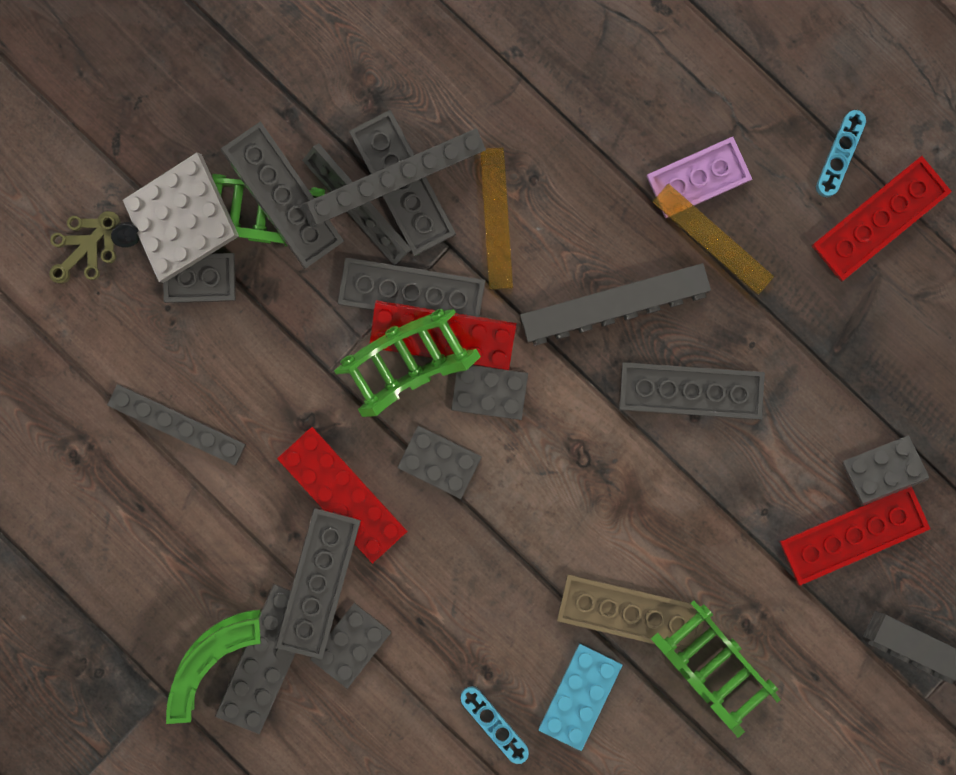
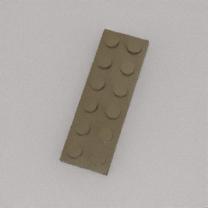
[557,574,704,654]

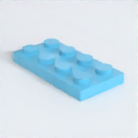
[538,643,623,751]

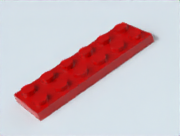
[811,156,952,282]
[370,300,517,370]
[277,427,408,564]
[779,487,930,586]

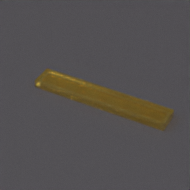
[481,148,513,290]
[652,184,774,295]

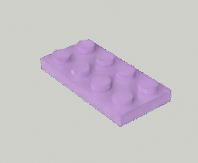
[646,137,752,219]

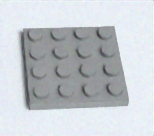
[123,153,239,283]

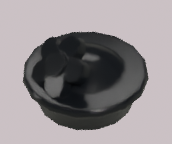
[111,222,140,248]

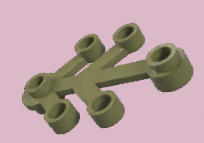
[49,211,121,284]

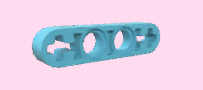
[816,110,866,198]
[461,686,529,764]

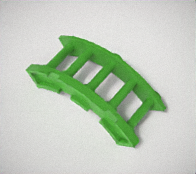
[212,174,326,247]
[334,309,481,417]
[651,601,781,738]
[166,609,261,724]

